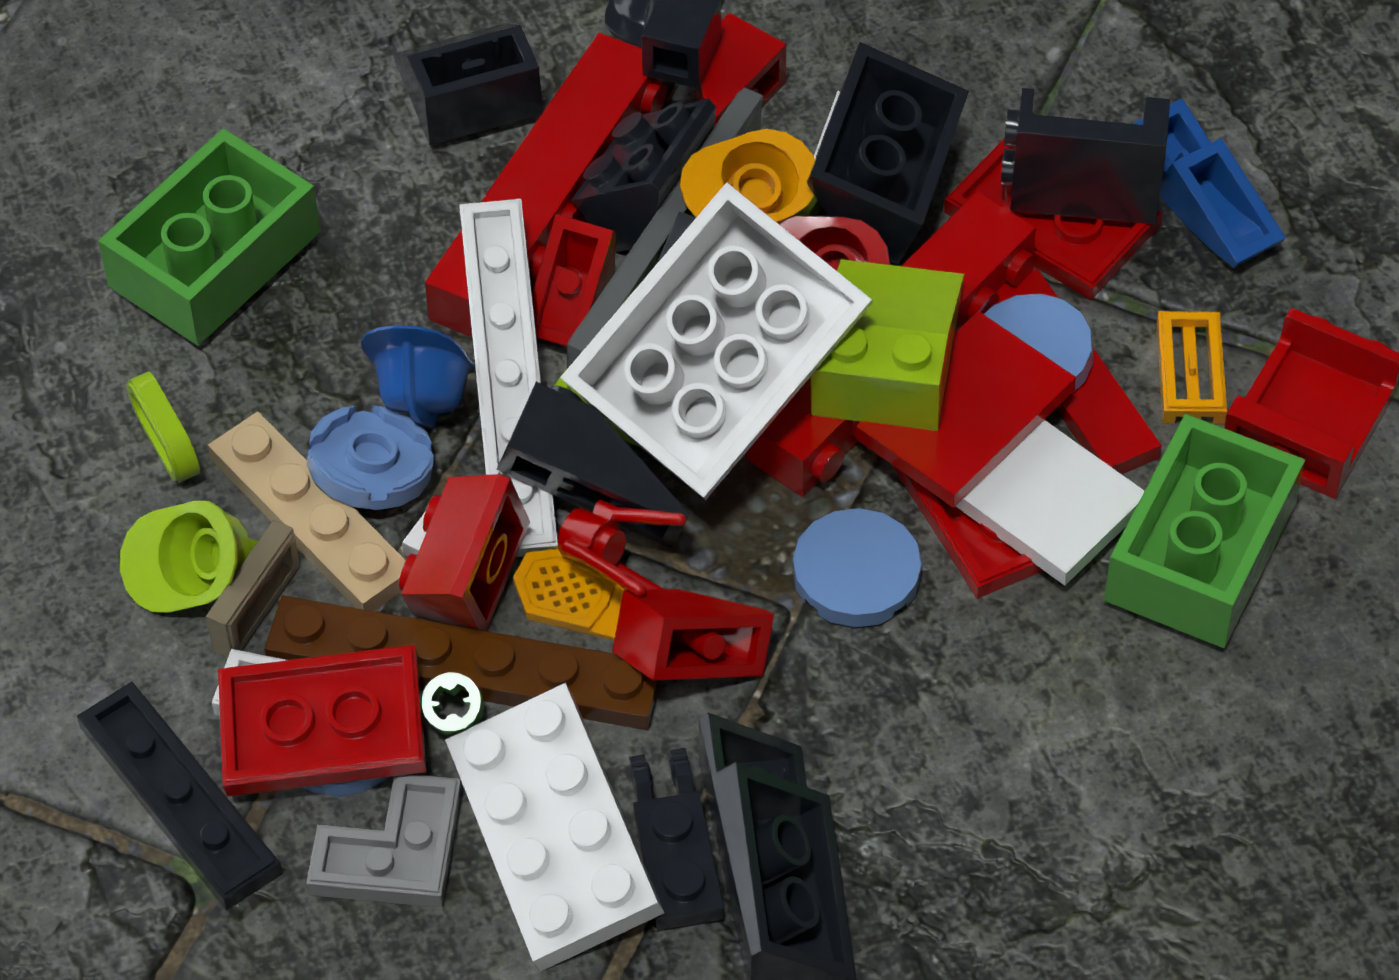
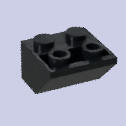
[394,23,542,145]
[571,98,716,252]

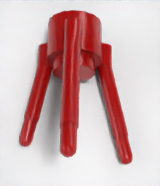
[557,500,686,597]

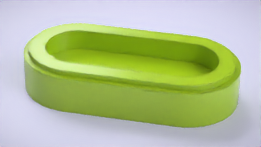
[126,371,200,483]

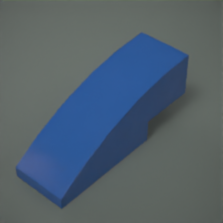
[1133,98,1286,268]

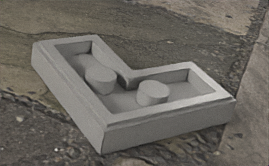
[306,774,462,908]

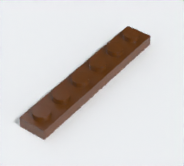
[264,595,661,731]

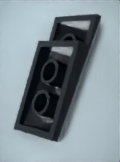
[699,712,857,980]

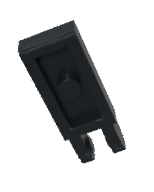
[629,748,724,931]

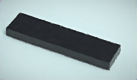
[77,681,282,911]

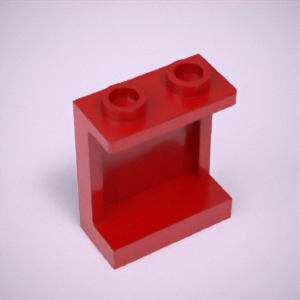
[1224,308,1399,500]

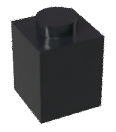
[641,0,721,89]

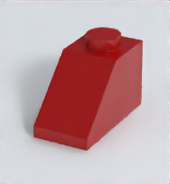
[695,13,787,127]
[612,589,774,680]

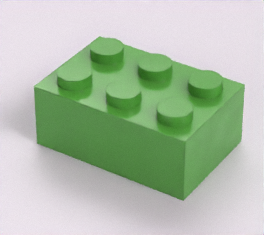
[98,128,321,346]
[1104,414,1305,649]

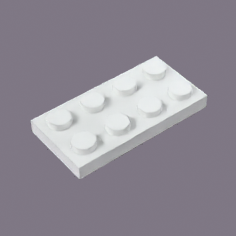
[445,683,664,972]

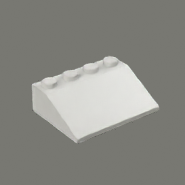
[560,182,873,500]

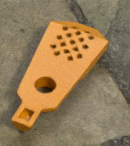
[513,549,626,641]

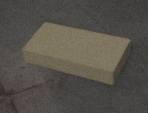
[206,520,300,658]

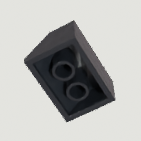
[807,42,969,264]

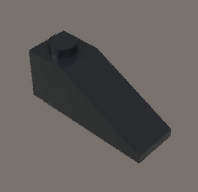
[496,381,689,548]

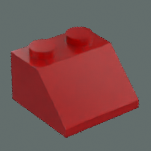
[399,474,530,631]

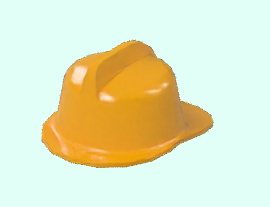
[680,129,815,223]

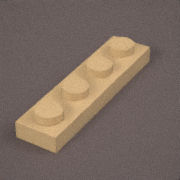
[208,411,406,611]

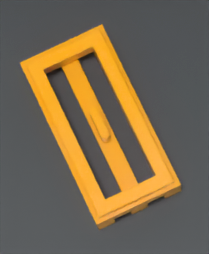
[1156,311,1227,424]

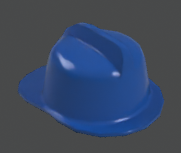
[361,325,476,429]

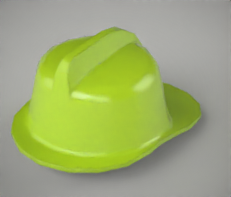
[120,501,258,612]

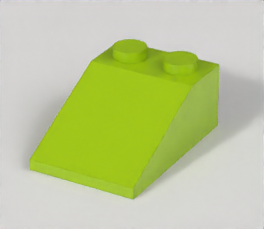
[811,259,964,431]

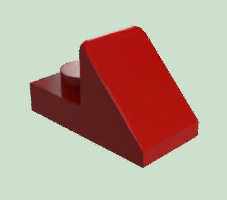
[532,214,616,346]

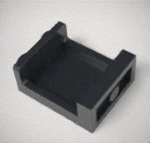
[1000,88,1170,225]

